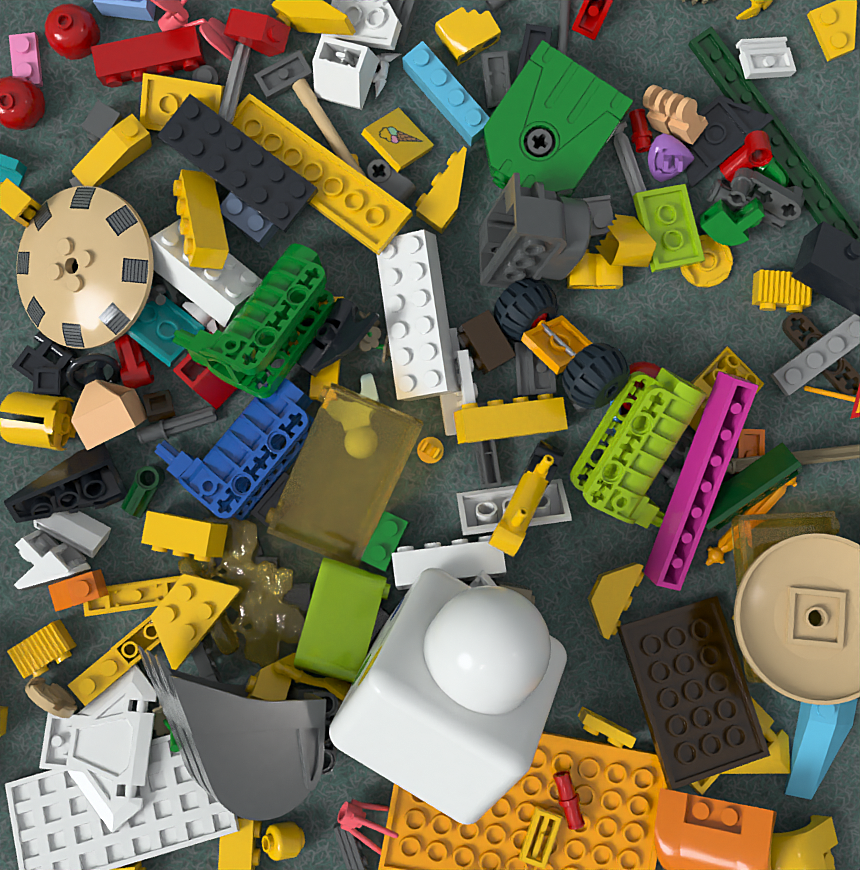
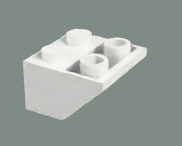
[313,36,379,110]

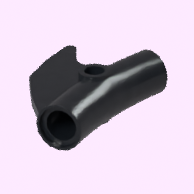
[296,298,379,377]

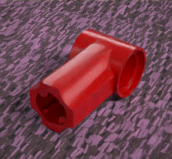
[719,130,773,182]
[114,335,154,389]

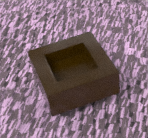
[143,389,176,422]

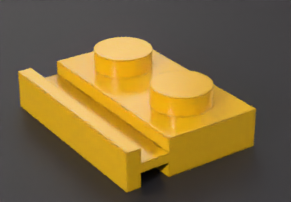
[578,706,636,749]

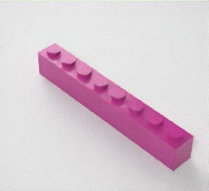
[644,371,759,591]

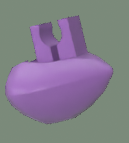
[648,133,694,182]

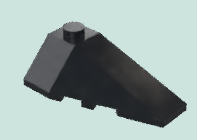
[4,442,128,523]

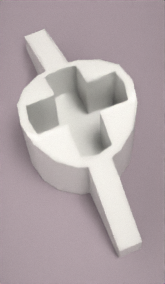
[182,302,217,333]

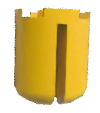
[0,391,76,451]

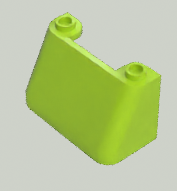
[294,557,391,683]

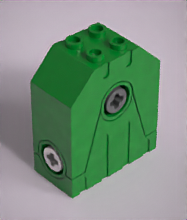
[484,40,633,198]

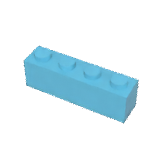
[402,41,490,146]

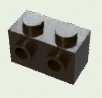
[457,309,516,375]

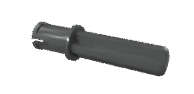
[137,407,217,445]

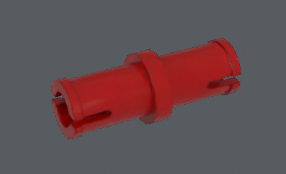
[553,770,585,830]

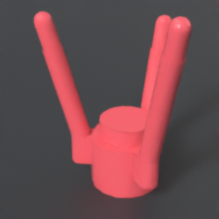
[337,799,399,855]

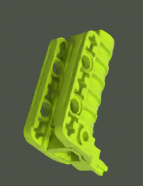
[570,367,707,529]

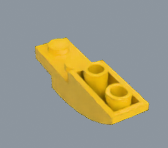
[67,616,161,706]

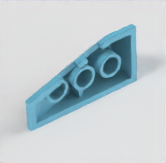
[784,698,858,800]

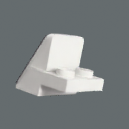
[14,529,91,591]

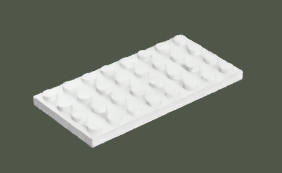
[5,735,240,870]

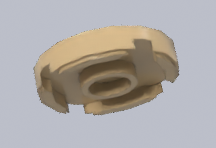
[25,677,77,718]

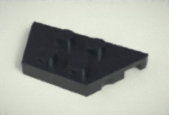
[679,95,774,188]

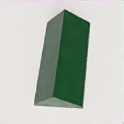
[705,442,804,533]

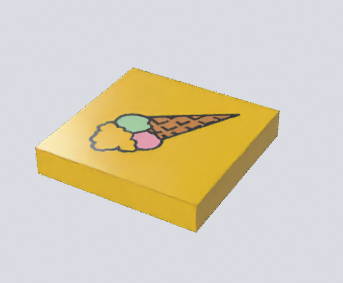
[362,107,434,173]

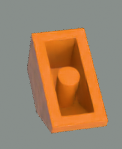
[48,569,109,612]

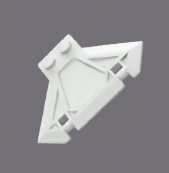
[39,664,157,833]

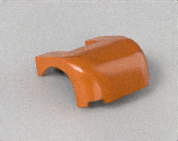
[654,788,777,870]

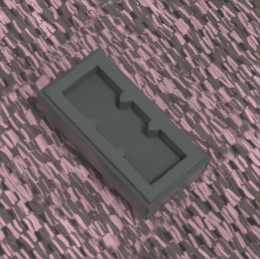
[481,50,511,108]

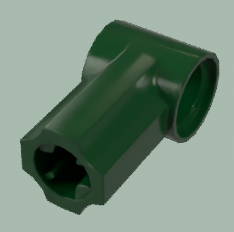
[120,465,165,518]

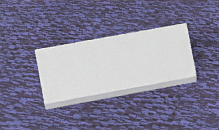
[457,479,572,536]

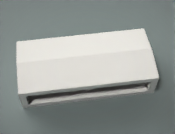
[33,511,111,558]

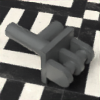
[146,271,180,305]

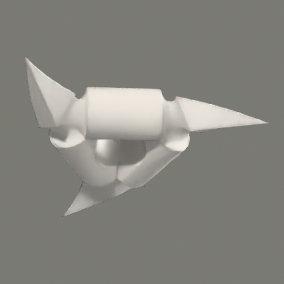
[372,53,401,97]

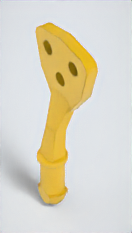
[274,661,352,701]

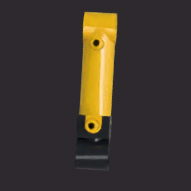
[488,440,565,557]

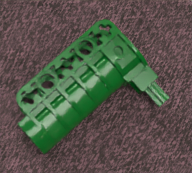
[172,243,335,399]

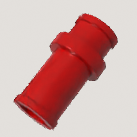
[629,109,653,153]

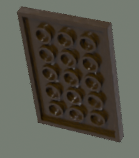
[617,596,771,790]

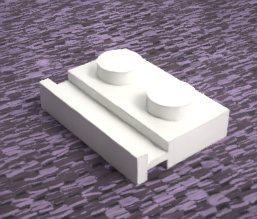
[736,37,796,79]

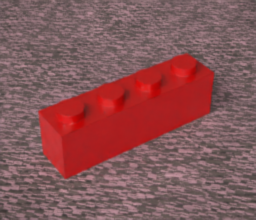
[91,25,206,88]

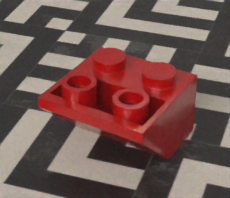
[173,331,238,410]

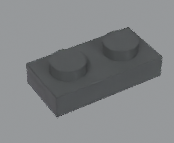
[254,50,313,101]

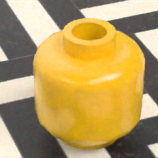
[262,821,305,861]

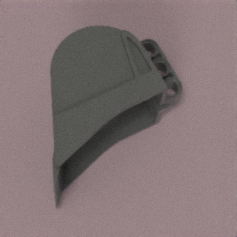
[137,645,338,821]

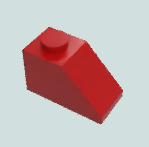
[572,0,614,40]
[224,8,291,57]

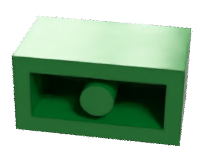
[361,510,411,571]

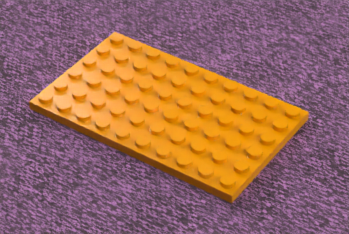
[378,732,669,870]

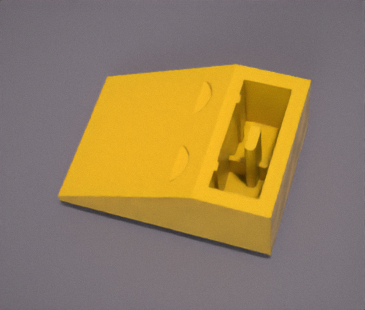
[689,346,764,431]

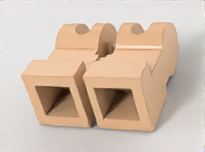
[643,85,708,145]

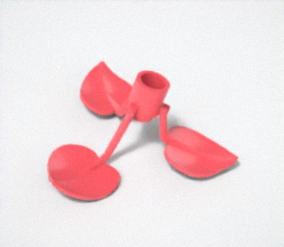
[150,0,236,62]

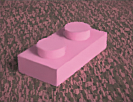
[9,32,43,87]

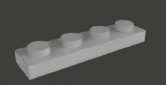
[770,313,860,396]

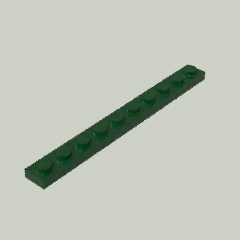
[688,26,860,242]

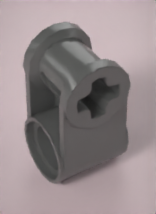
[367,159,416,204]

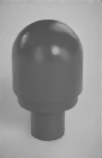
[659,464,682,489]

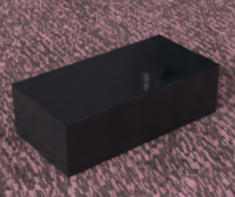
[791,221,860,316]

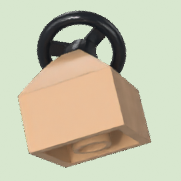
[66,353,148,450]

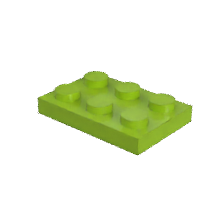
[633,184,705,273]

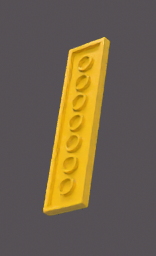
[231,93,413,256]

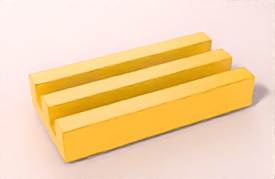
[518,805,563,869]

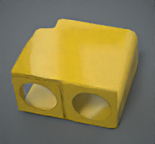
[435,7,501,66]
[595,214,657,267]

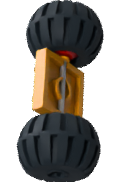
[494,278,630,410]

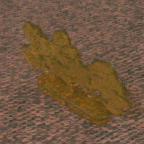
[178,515,305,668]

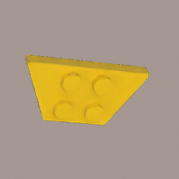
[150,573,243,670]

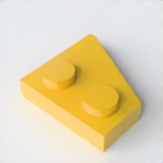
[807,0,857,62]

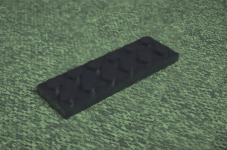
[157,94,318,233]

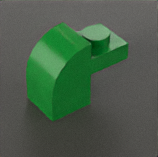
[700,197,765,246]

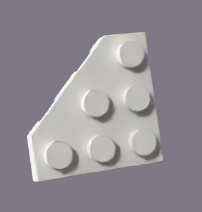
[321,0,402,50]

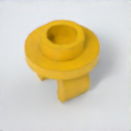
[417,437,444,464]

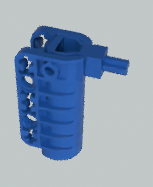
[154,378,319,522]

